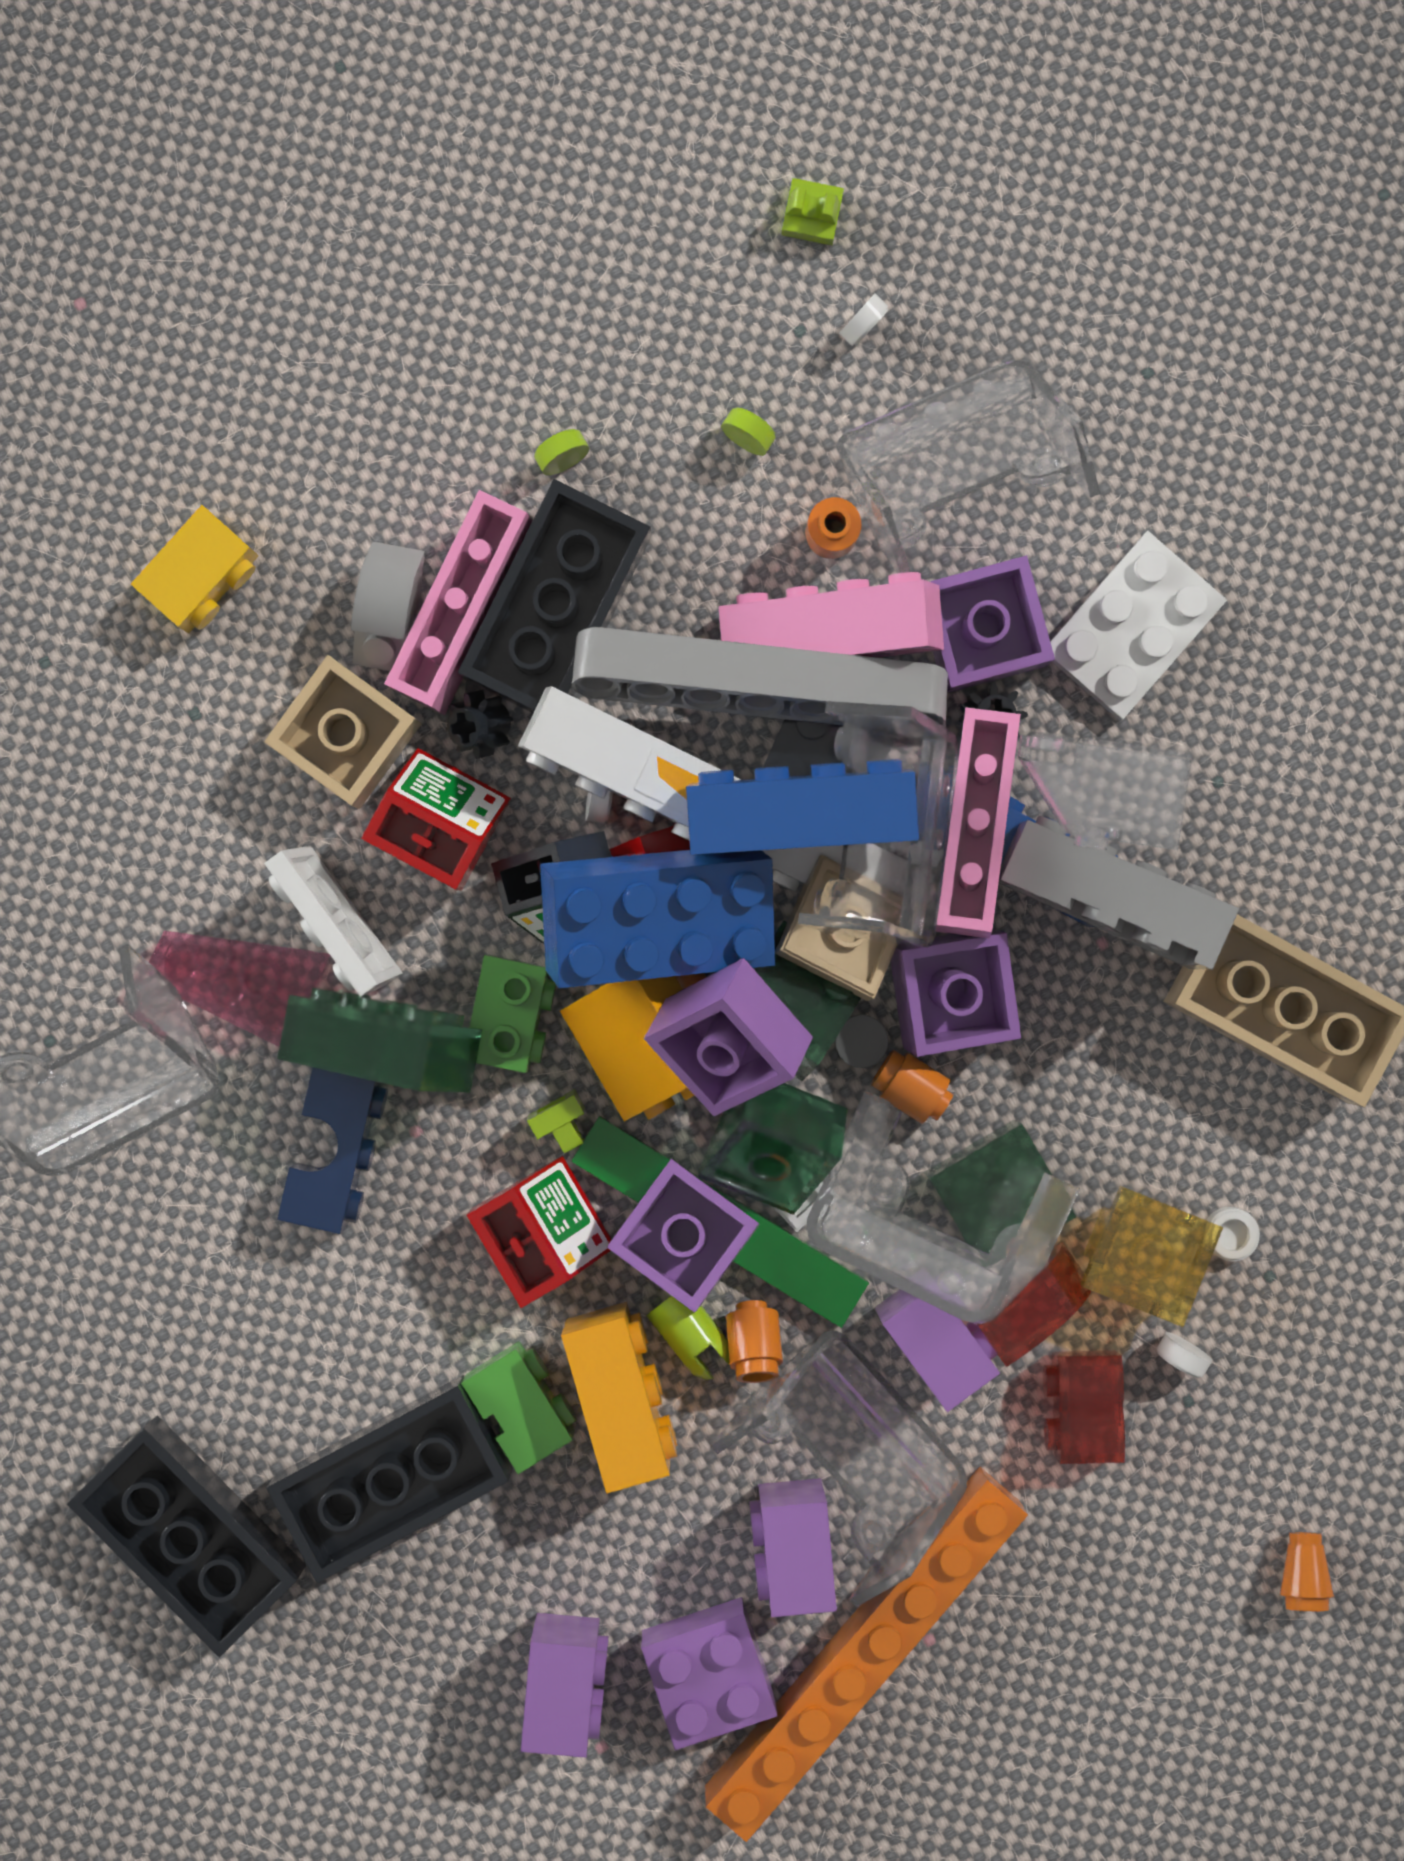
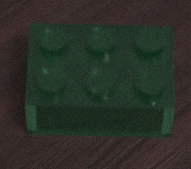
[277,987,482,1093]

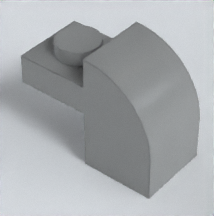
[351,541,425,671]

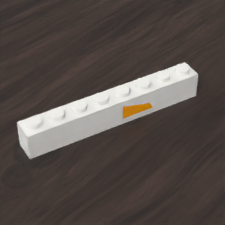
[518,686,936,934]

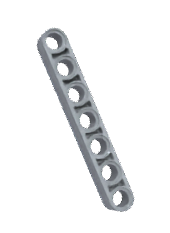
[572,627,948,734]

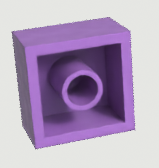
[930,555,1055,693]
[890,928,1021,1057]
[644,958,813,1116]
[607,1159,760,1313]
[875,1271,1000,1412]
[749,1478,837,1617]
[641,1597,777,1750]
[521,1613,609,1758]

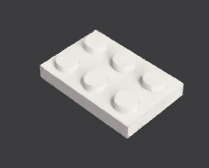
[1050,531,1227,721]
[264,845,403,997]

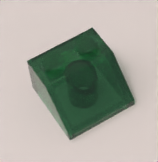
[698,1083,848,1215]

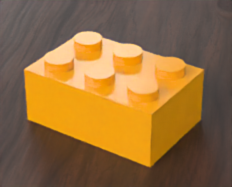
[561,1302,678,1494]

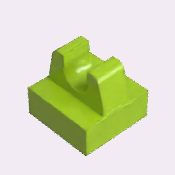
[781,178,844,246]
[527,1089,585,1154]

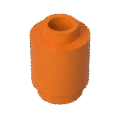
[805,497,862,559]
[871,1049,953,1124]
[726,1300,783,1383]

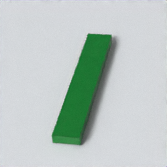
[571,1115,869,1328]

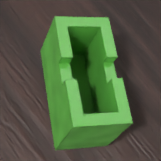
[461,1341,577,1474]

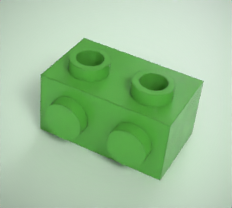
[463,955,557,1073]

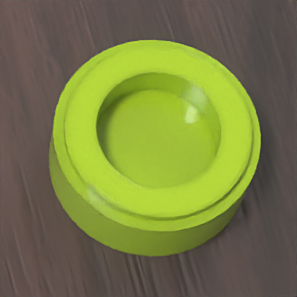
[721,408,776,456]
[534,429,590,476]

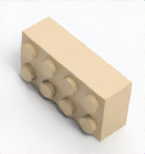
[1163,914,1404,1107]

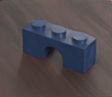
[277,1060,388,1234]

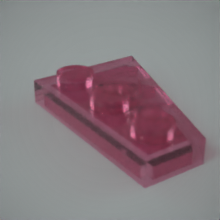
[141,931,332,1049]

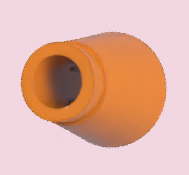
[1280,1532,1334,1612]

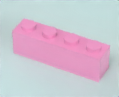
[384,490,533,715]
[718,572,944,658]
[936,707,1021,938]

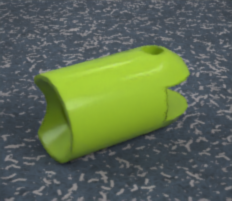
[646,1295,730,1380]

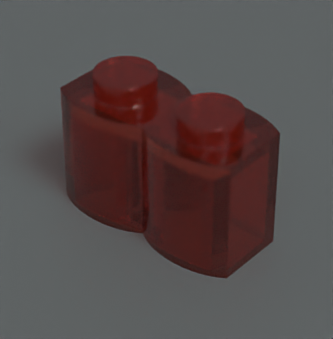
[1043,1350,1125,1464]

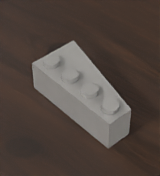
[999,816,1240,970]

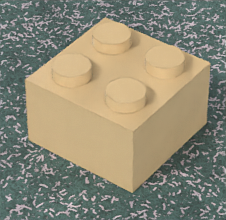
[264,655,422,809]

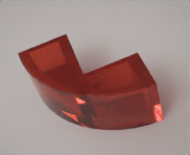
[975,1242,1092,1367]

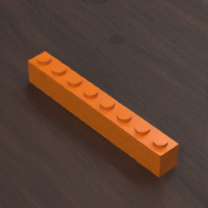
[705,1467,1028,1842]

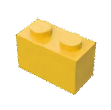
[131,505,259,634]

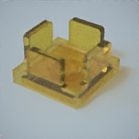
[1080,1185,1223,1327]

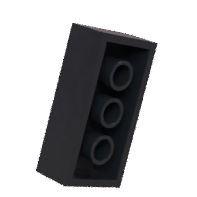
[458,479,652,713]
[266,1375,513,1583]
[67,1415,306,1658]

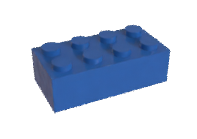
[686,759,919,855]
[540,850,775,988]

